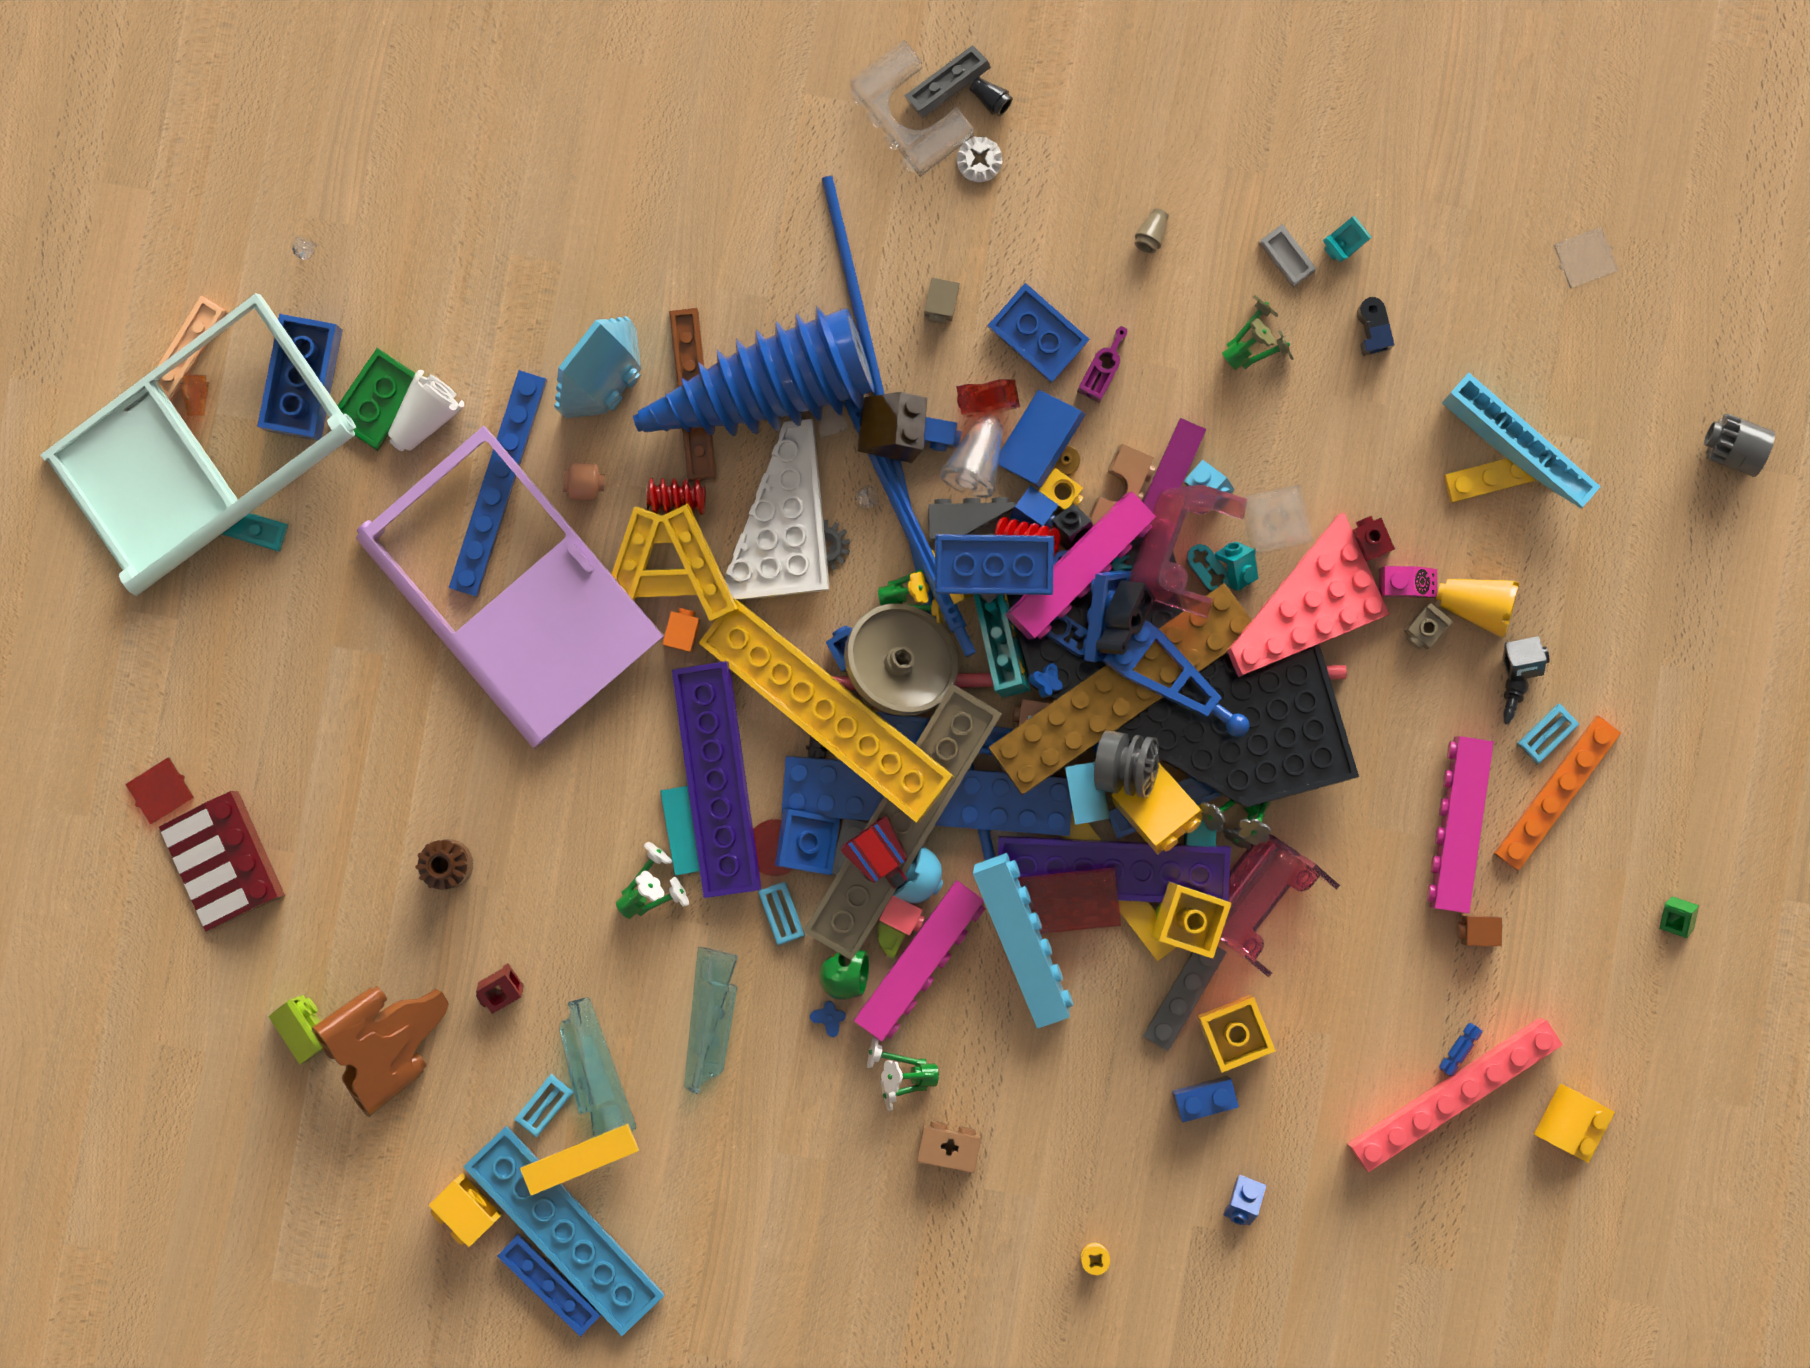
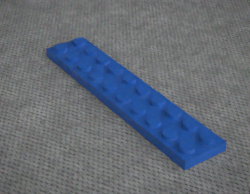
[782,756,1072,836]

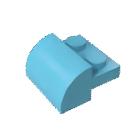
[1065,762,1110,825]

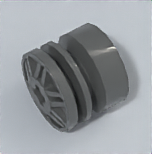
[1094,730,1159,798]

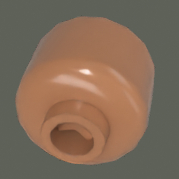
[563,462,605,501]

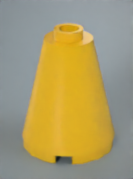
[1436,579,1520,638]

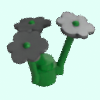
[1200,799,1272,849]

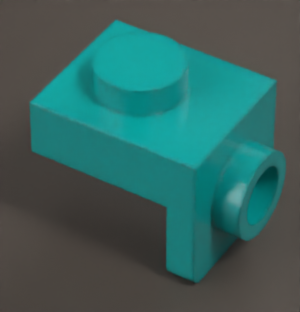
[1323,215,1372,262]
[1215,542,1259,591]

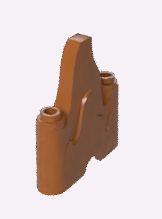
[311,986,449,1117]

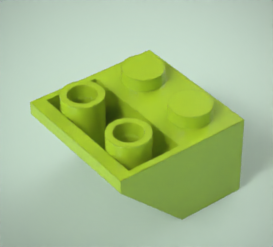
[268,995,323,1064]

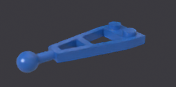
[1102,620,1250,737]

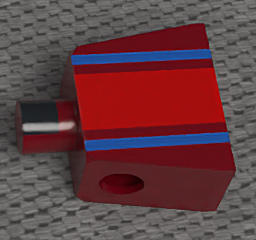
[840,814,908,889]

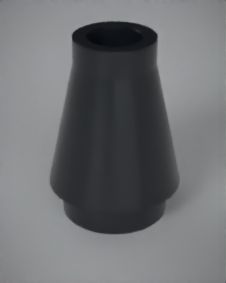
[969,76,1013,116]

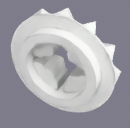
[957,136,1002,182]

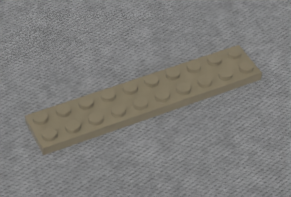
[803,683,1002,961]

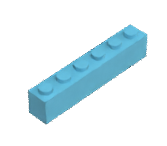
[973,853,1074,1029]

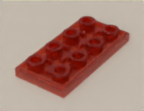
[1018,868,1121,934]

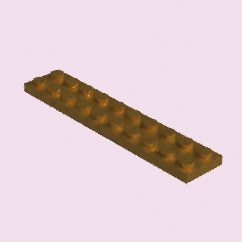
[988,583,1252,796]

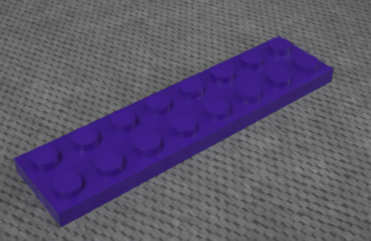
[672,661,762,898]
[998,836,1231,902]

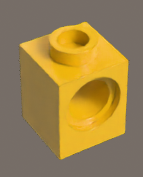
[1038,468,1084,512]

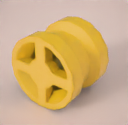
[1080,1243,1110,1275]

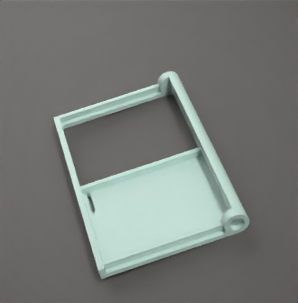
[41,293,356,596]

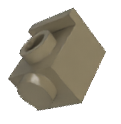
[1404,603,1453,649]

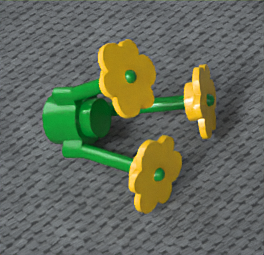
[878,550,943,624]

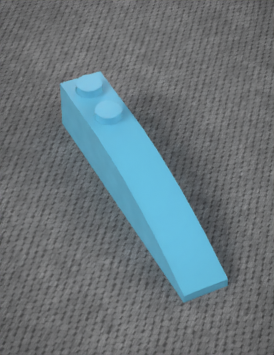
[1442,373,1601,508]

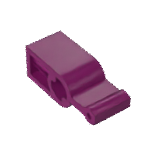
[1077,326,1127,403]

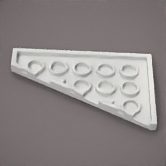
[725,419,830,600]

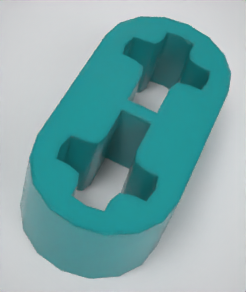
[1186,544,1229,592]

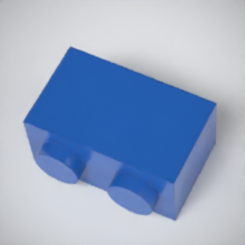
[1172,1076,1239,1123]

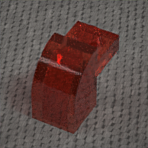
[956,379,1020,418]

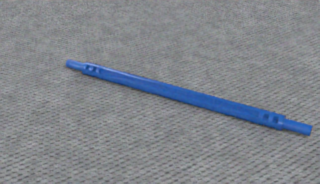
[844,399,976,657]

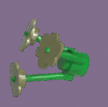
[1222,295,1294,370]

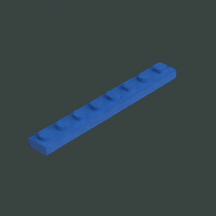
[449,370,547,597]

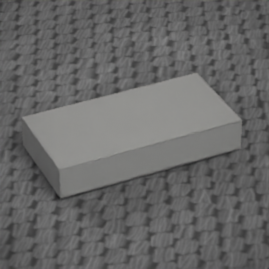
[1259,224,1317,288]

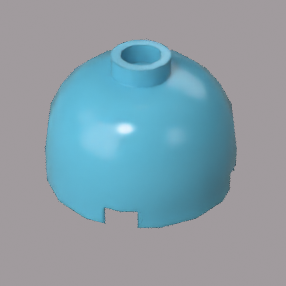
[893,847,943,903]

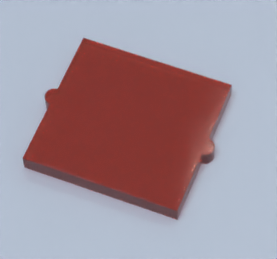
[125,757,194,824]

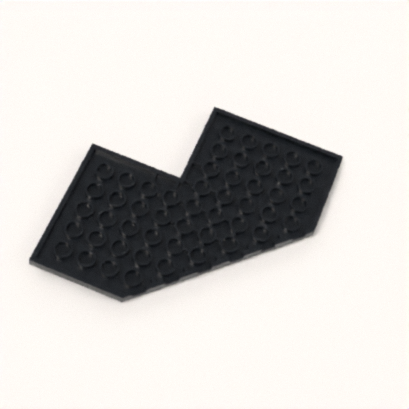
[1006,531,1359,808]

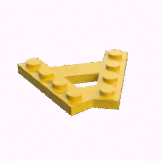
[612,504,738,621]

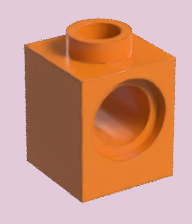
[662,608,701,653]

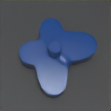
[1029,663,1063,698]
[810,1001,846,1037]

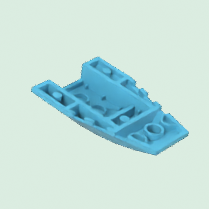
[554,316,641,419]

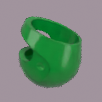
[819,949,869,1000]

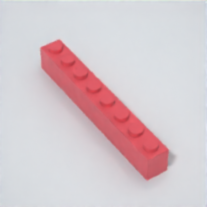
[1347,1018,1563,1172]

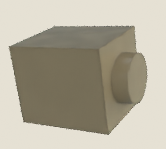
[924,277,960,324]

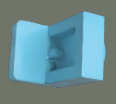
[1184,460,1234,510]

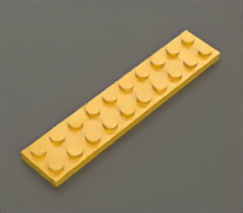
[699,598,954,823]

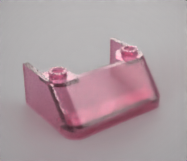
[1130,485,1247,618]
[1220,834,1340,977]

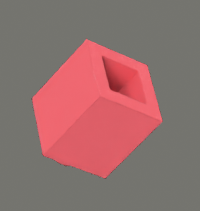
[879,895,925,936]

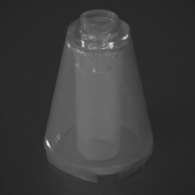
[940,415,1004,498]

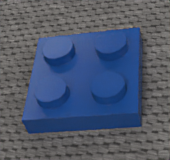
[775,809,840,875]

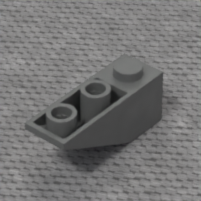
[929,497,1015,541]

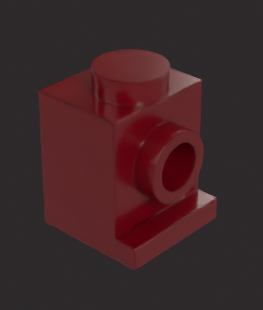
[476,963,524,1014]

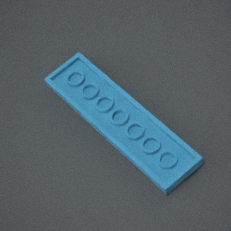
[463,1126,665,1336]

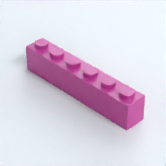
[1004,492,1156,640]
[1427,736,1494,913]
[854,879,986,1041]

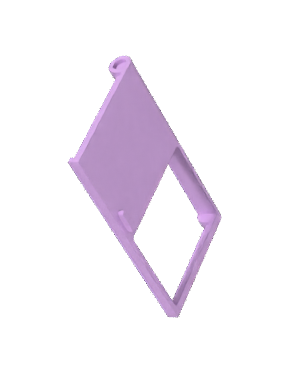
[355,426,664,749]

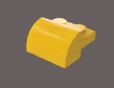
[1534,1083,1615,1163]

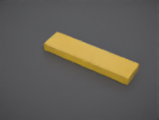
[520,1123,639,1195]

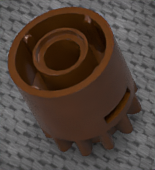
[415,839,473,890]

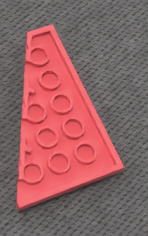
[1227,513,1390,677]

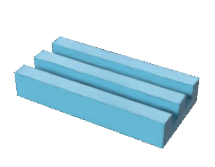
[1517,703,1579,764]
[758,881,805,945]
[514,1074,574,1138]

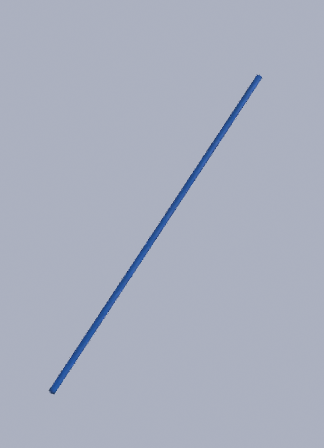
[822,176,996,861]

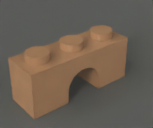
[1089,444,1155,526]

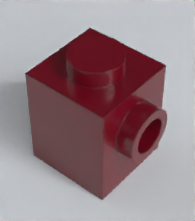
[1352,516,1395,562]

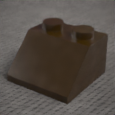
[857,392,927,463]

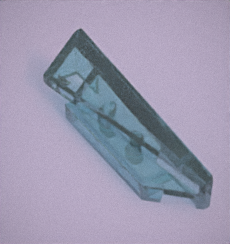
[684,947,738,1094]
[559,997,636,1137]

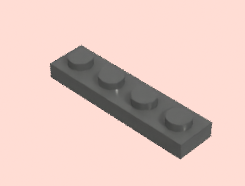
[1143,946,1227,1051]

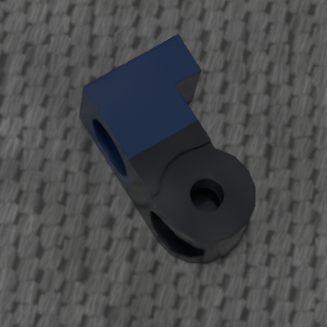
[1357,297,1395,356]

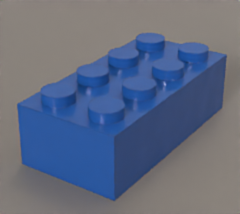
[257,314,343,441]

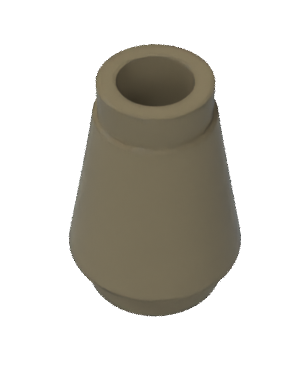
[1135,208,1169,253]

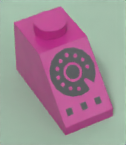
[1379,566,1437,598]

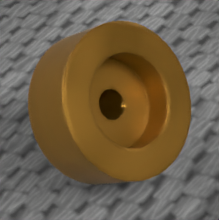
[1053,446,1080,475]

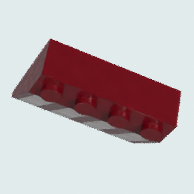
[159,791,285,932]

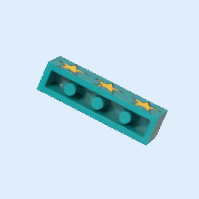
[973,594,1031,698]

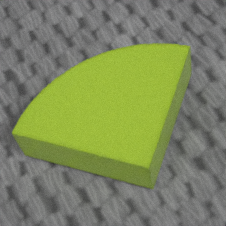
[878,921,906,959]

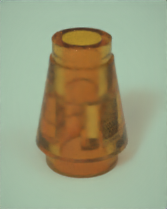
[180,375,209,416]

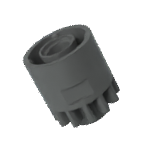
[1704,414,1775,477]

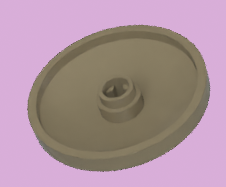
[844,604,958,716]

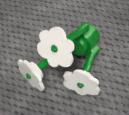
[616,842,689,919]
[867,1037,939,1111]

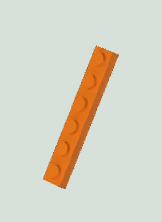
[1494,715,1621,871]

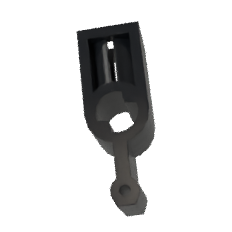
[1096,580,1155,655]

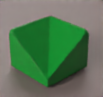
[1659,897,1699,938]

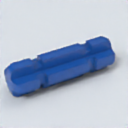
[1439,1023,1482,1076]

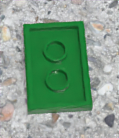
[329,348,416,451]

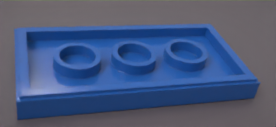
[934,534,1054,595]

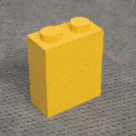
[1112,763,1202,855]

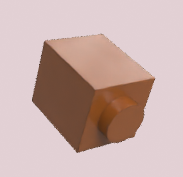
[1457,915,1502,946]

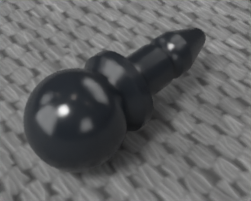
[1503,678,1529,725]

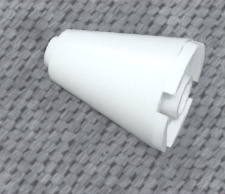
[388,370,464,451]

